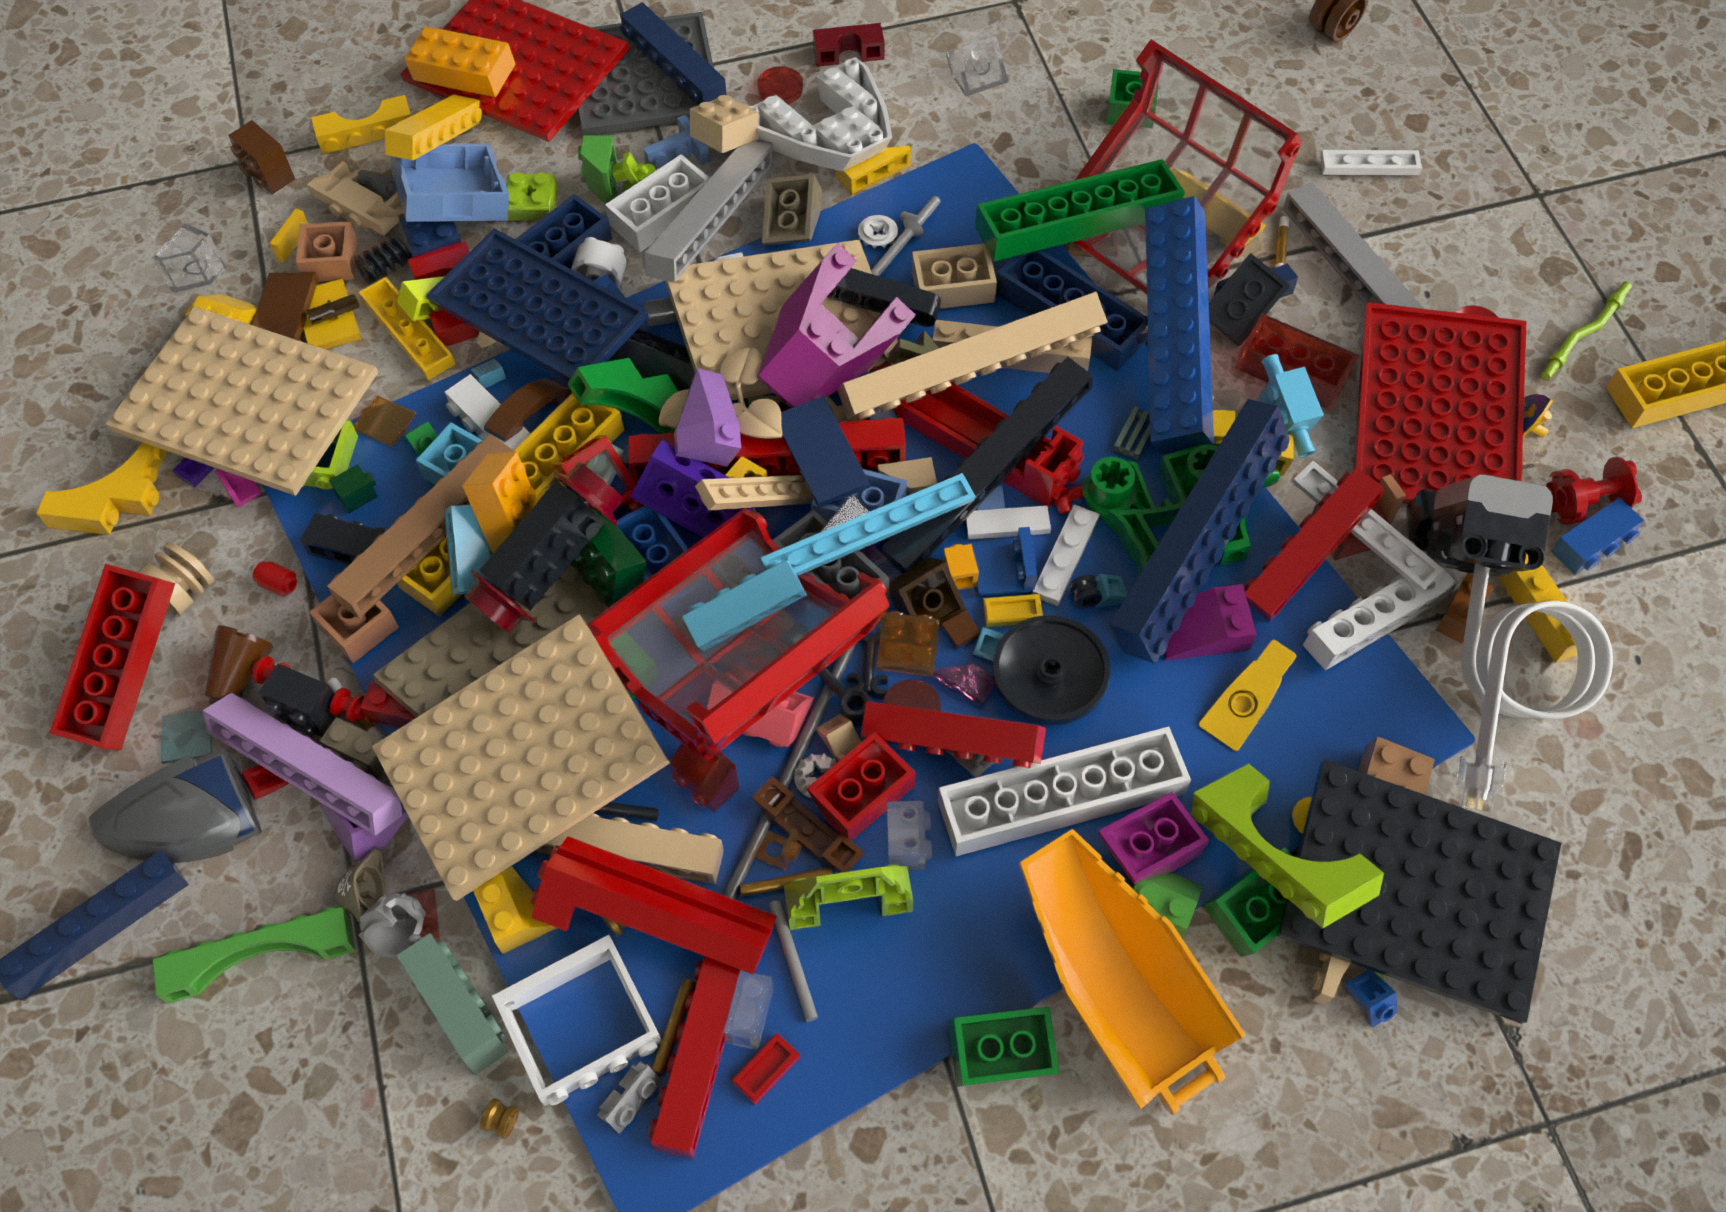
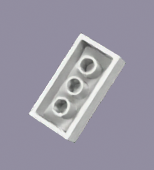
[605,154,709,252]

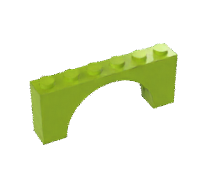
[1191,764,1384,929]

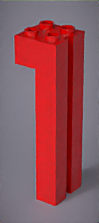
[893,382,1084,509]
[530,836,777,975]

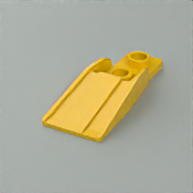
[1199,640,1296,751]

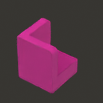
[215,469,261,507]

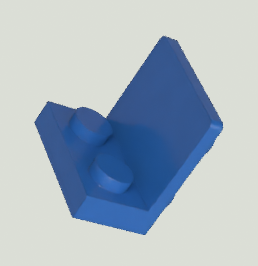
[973,527,1037,596]

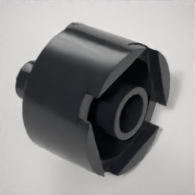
[1406,489,1444,551]

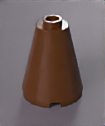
[205,625,273,704]

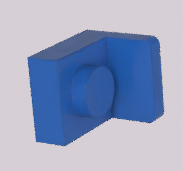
[1345,969,1397,1027]

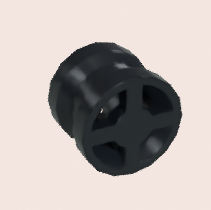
[1069,575,1102,609]

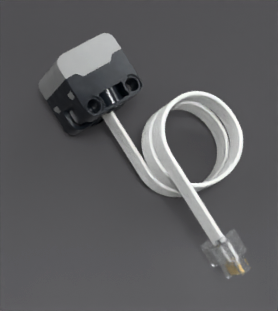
[1427,475,1613,813]

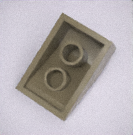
[762,174,822,246]

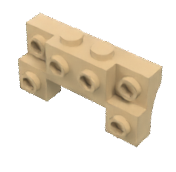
[307,161,405,236]

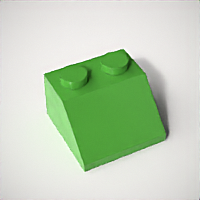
[578,135,618,204]
[1133,872,1203,939]

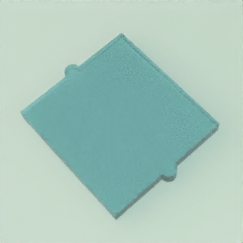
[161,710,212,764]

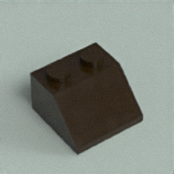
[889,557,967,639]

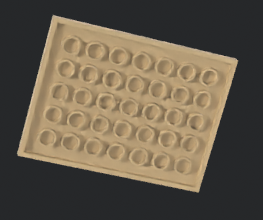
[665,240,898,400]
[105,306,378,496]
[372,614,670,901]

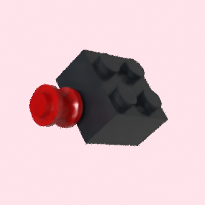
[252,656,365,737]

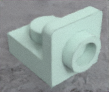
[586,444,629,485]

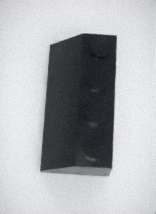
[607,328,695,391]

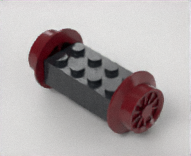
[464,462,624,634]

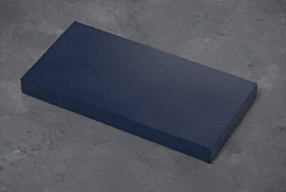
[781,396,870,508]

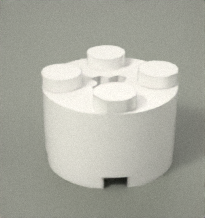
[571,237,626,289]

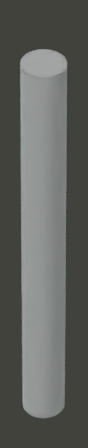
[768,900,818,1022]

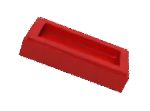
[731,1033,800,1105]

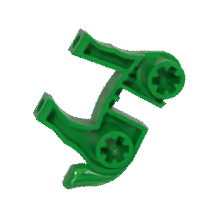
[1082,443,1280,577]

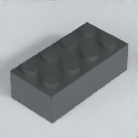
[772,510,890,600]

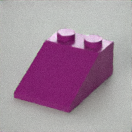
[1164,584,1257,661]
[1098,792,1209,884]

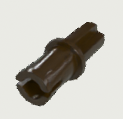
[306,294,360,326]

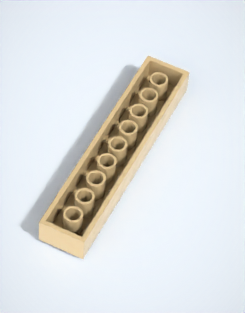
[837,292,1107,421]

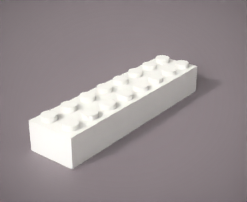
[938,727,1191,856]

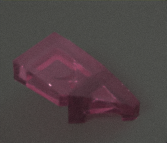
[933,664,995,705]

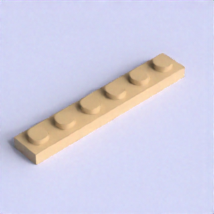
[695,475,814,510]

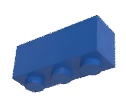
[1551,498,1645,575]

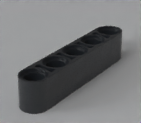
[827,268,941,327]

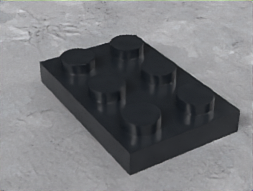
[1209,253,1290,346]

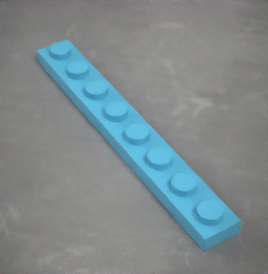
[760,473,976,576]

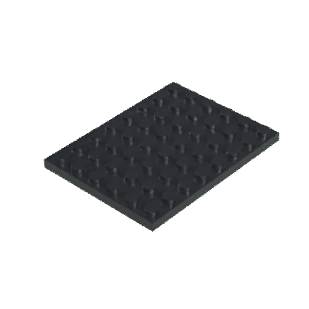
[1277,759,1562,1024]

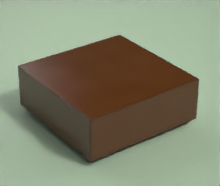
[941,611,981,650]

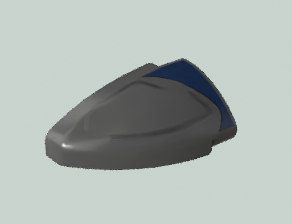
[89,747,262,863]

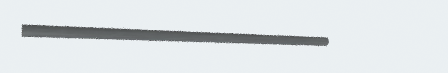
[724,642,858,900]

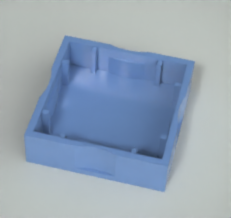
[391,143,509,222]

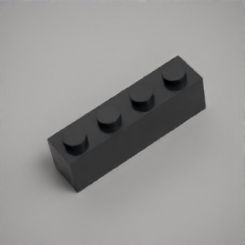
[300,513,387,565]

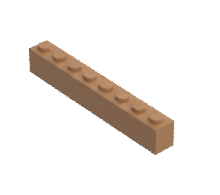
[327,434,515,619]

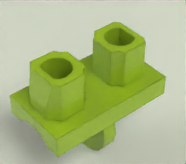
[613,152,656,192]

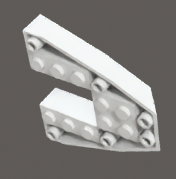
[749,57,893,171]

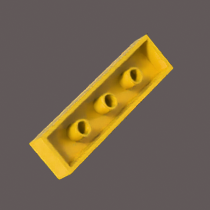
[359,277,456,381]

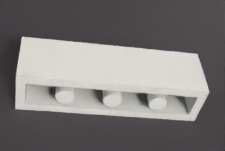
[445,374,531,450]

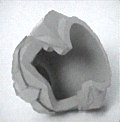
[358,893,426,958]

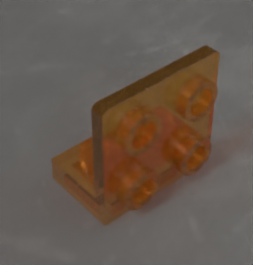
[876,611,939,677]

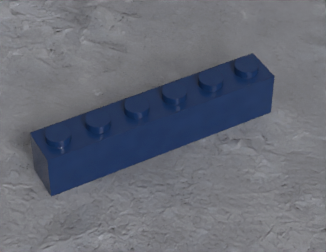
[620,2,727,105]
[0,850,189,1000]

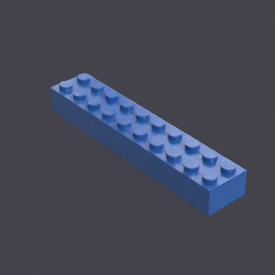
[1145,196,1214,455]

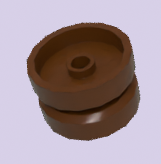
[1309,0,1368,42]

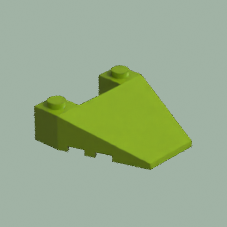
[784,865,913,930]

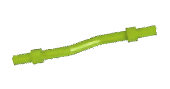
[1541,281,1632,381]

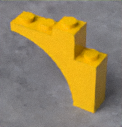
[36,442,167,535]

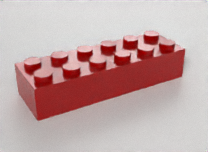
[49,563,176,750]

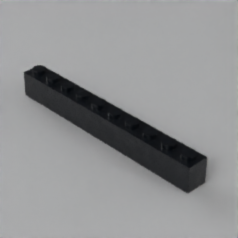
[881,356,1093,574]

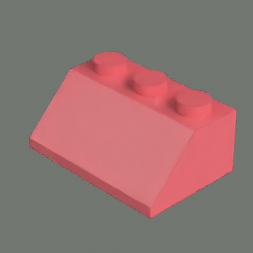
[708,670,814,747]

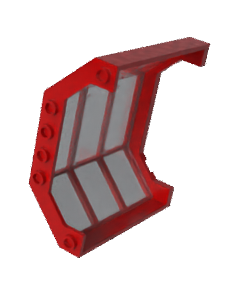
[1073,39,1302,295]
[587,508,890,762]

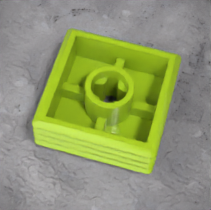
[506,172,558,221]

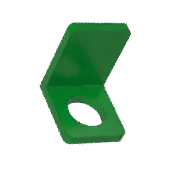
[401,422,438,457]

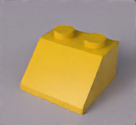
[185,294,258,325]

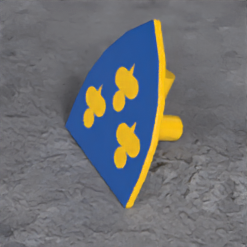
[1523,394,1553,438]

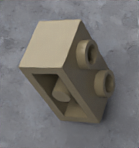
[319,717,384,779]

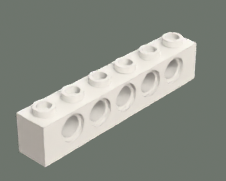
[1303,567,1458,671]

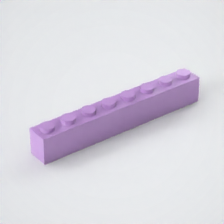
[203,693,402,836]

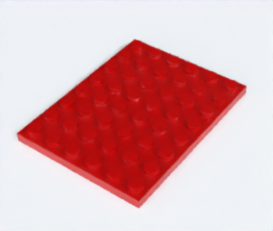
[400,0,630,142]
[1354,302,1527,504]

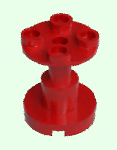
[1546,456,1642,525]

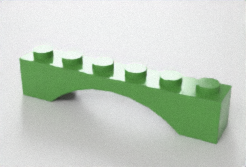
[153,906,356,1004]

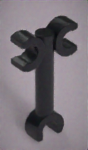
[846,628,888,699]

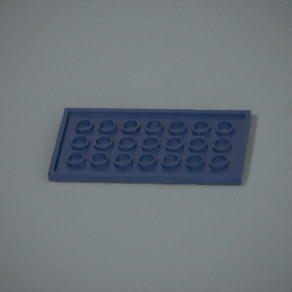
[426,228,649,382]

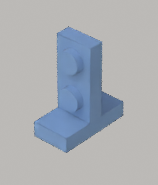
[643,114,710,169]

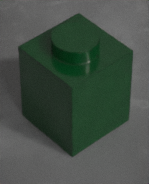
[329,464,378,513]

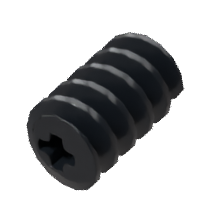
[354,235,412,285]

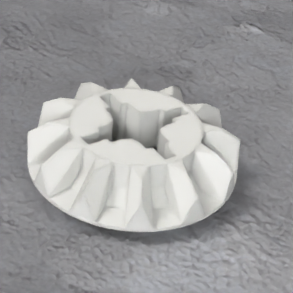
[858,215,898,249]
[794,753,837,798]

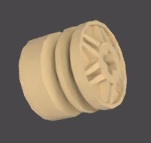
[138,542,214,617]

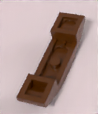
[484,378,572,442]
[752,776,865,873]

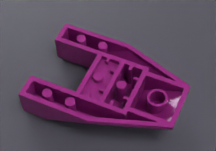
[757,243,916,408]

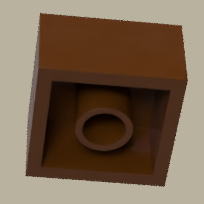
[228,120,295,195]

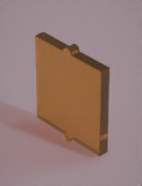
[354,395,417,447]

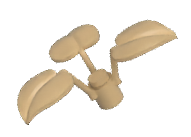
[659,348,783,439]

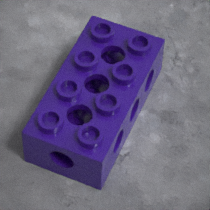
[630,440,754,538]

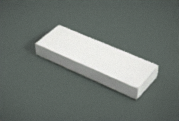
[966,506,1051,540]

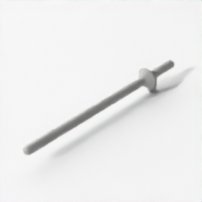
[871,196,941,276]

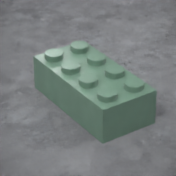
[397,933,508,1075]

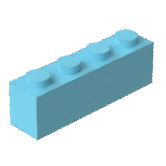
[682,560,807,651]

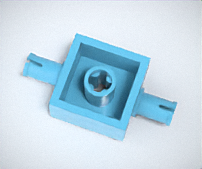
[1259,354,1324,458]

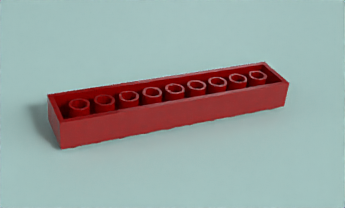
[629,418,906,484]

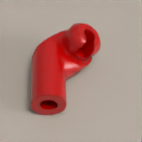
[1054,484,1083,514]

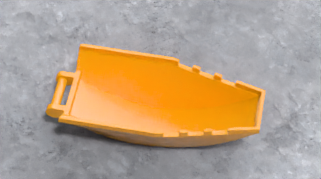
[1019,829,1245,1115]

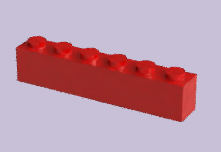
[1244,467,1384,622]
[861,701,1046,768]
[648,956,745,1159]

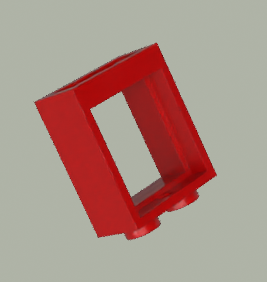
[553,435,637,507]

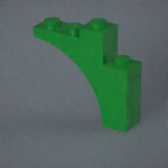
[568,358,679,434]

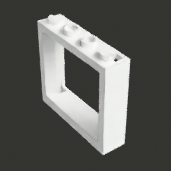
[492,935,662,1106]

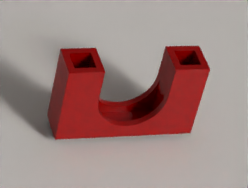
[408,241,480,347]

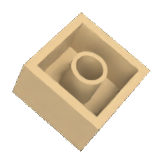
[690,95,759,153]

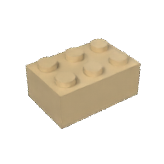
[912,244,997,309]

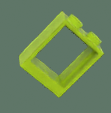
[302,421,358,490]

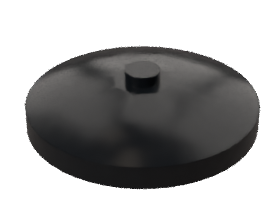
[993,616,1110,725]

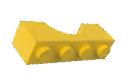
[311,95,412,154]

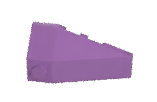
[674,368,741,466]
[317,800,408,861]

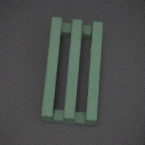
[1113,406,1151,460]

